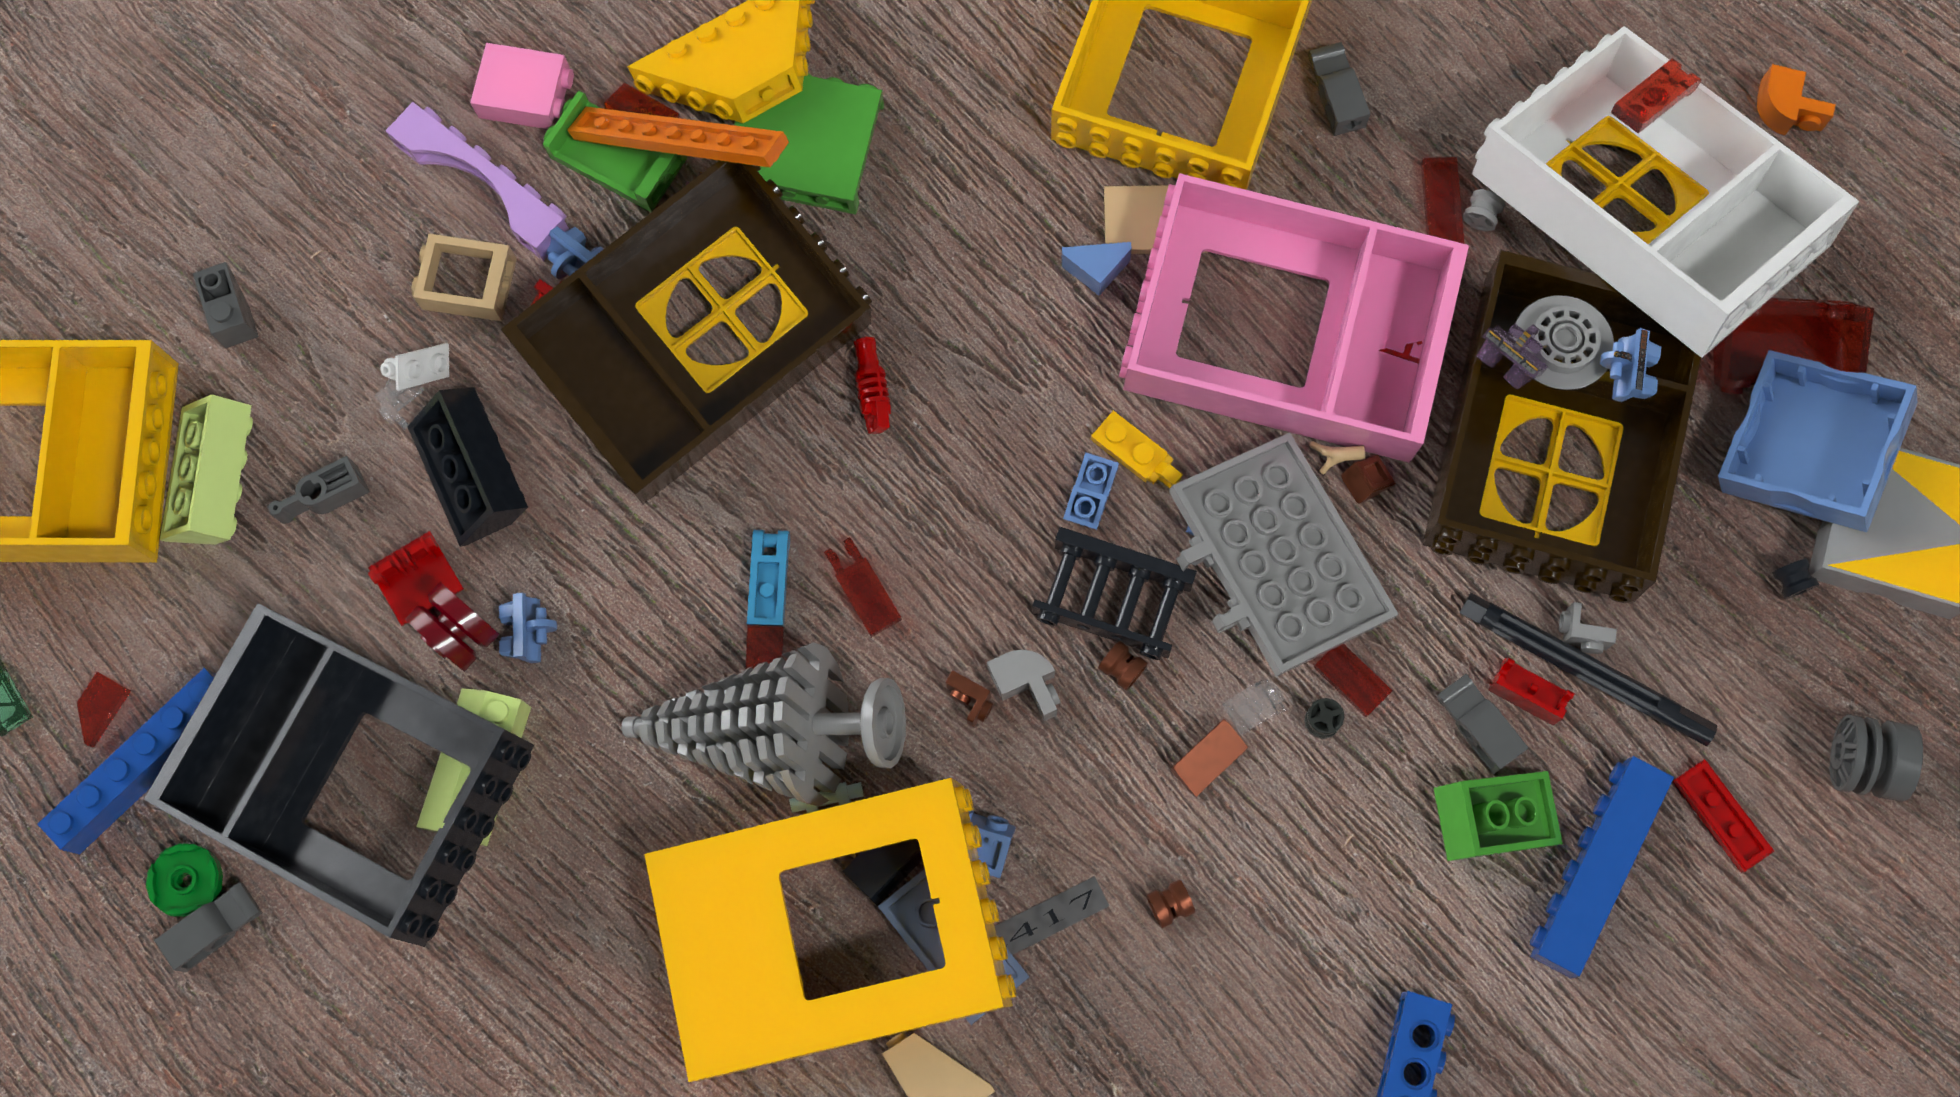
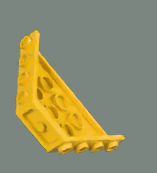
[627,0,815,123]

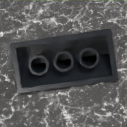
[407,387,528,547]

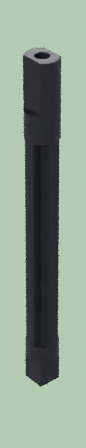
[1460,592,1717,746]

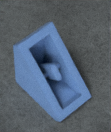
[1061,242,1132,296]

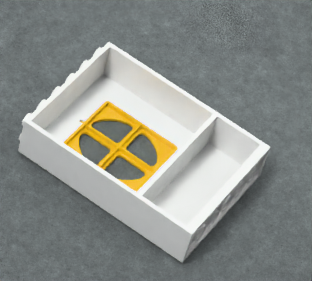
[1472,26,1859,358]

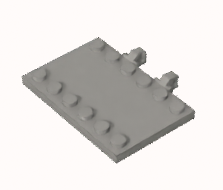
[1169,432,1399,677]

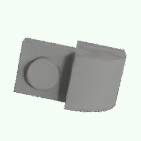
[987,650,1061,721]

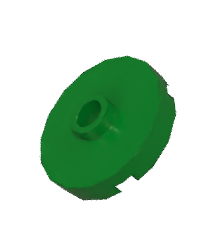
[146,844,223,917]

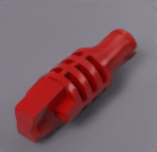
[854,337,891,434]

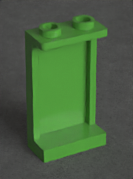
[543,91,687,212]

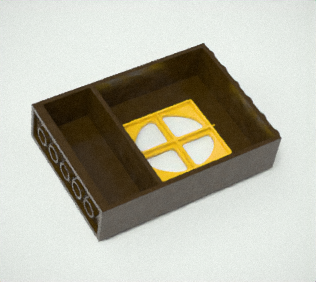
[501,160,872,505]
[1422,250,1701,603]

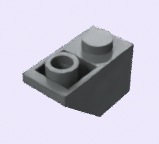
[193,262,259,348]

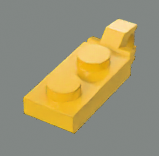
[1091,410,1183,489]

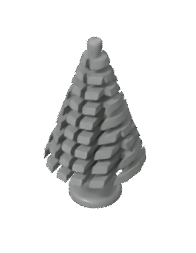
[621,642,906,807]

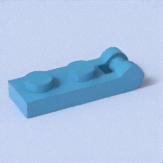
[747,530,790,628]

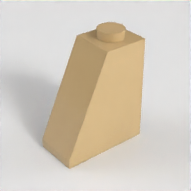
[882,1032,996,1097]

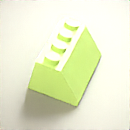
[160,394,253,545]
[416,688,531,846]

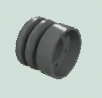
[1829,714,1923,802]

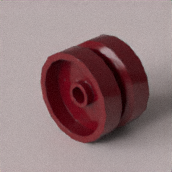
[405,582,499,672]

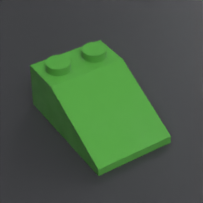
[1434,771,1563,861]

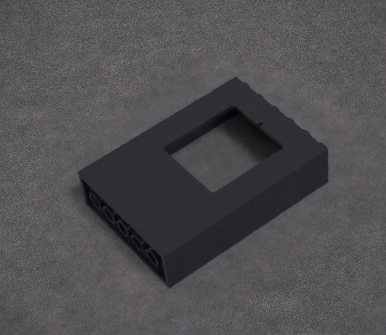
[144,603,534,947]

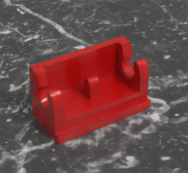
[1488,657,1575,726]

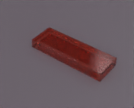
[1421,157,1465,244]

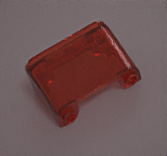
[1713,298,1874,394]

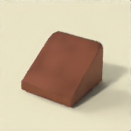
[1341,454,1396,504]

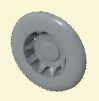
[1513,295,1614,390]

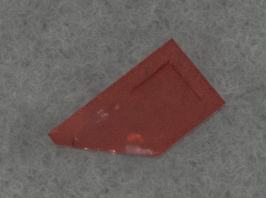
[77,672,131,748]

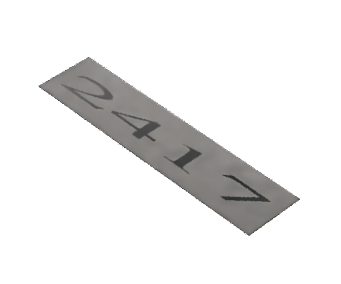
[995,876,1109,955]

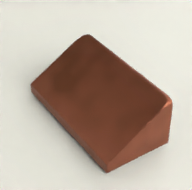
[1171,718,1248,798]

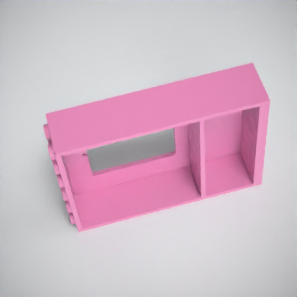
[1119,173,1469,463]

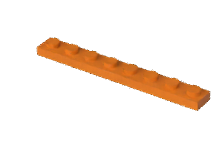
[567,106,789,168]

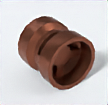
[1098,641,1148,691]
[1146,879,1196,929]

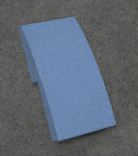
[1063,452,1119,530]

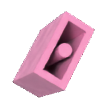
[470,43,574,129]

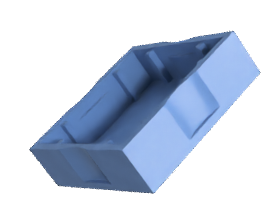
[1718,350,1918,532]

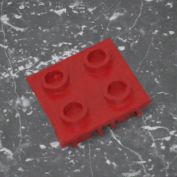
[368,531,464,626]

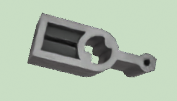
[1308,42,1370,136]
[267,456,370,524]
[1436,674,1529,774]
[154,882,263,972]

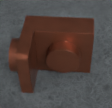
[945,670,994,727]

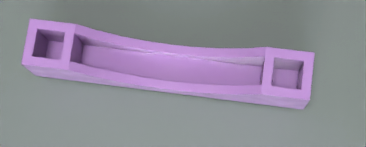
[386,102,569,261]

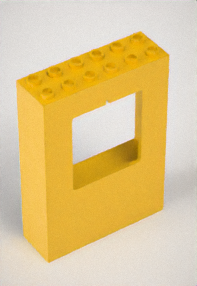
[1051,0,1312,190]
[0,340,179,563]
[644,778,1017,1082]

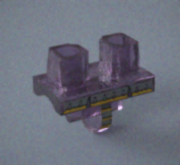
[1477,323,1548,389]

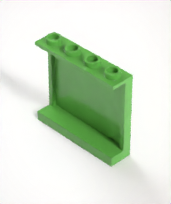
[734,73,884,215]

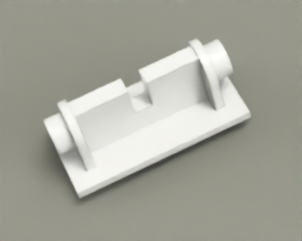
[380,343,449,391]

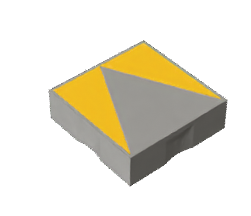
[1809,448,1960,619]

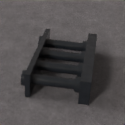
[1032,527,1197,660]

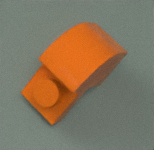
[1757,64,1836,136]

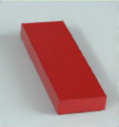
[1672,759,1774,873]

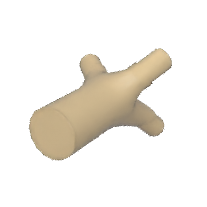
[1309,441,1365,475]

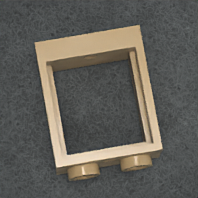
[411,234,517,321]

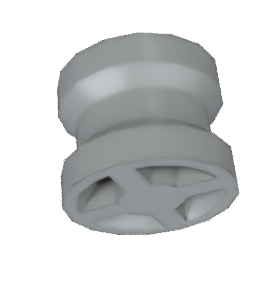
[1462,189,1505,231]

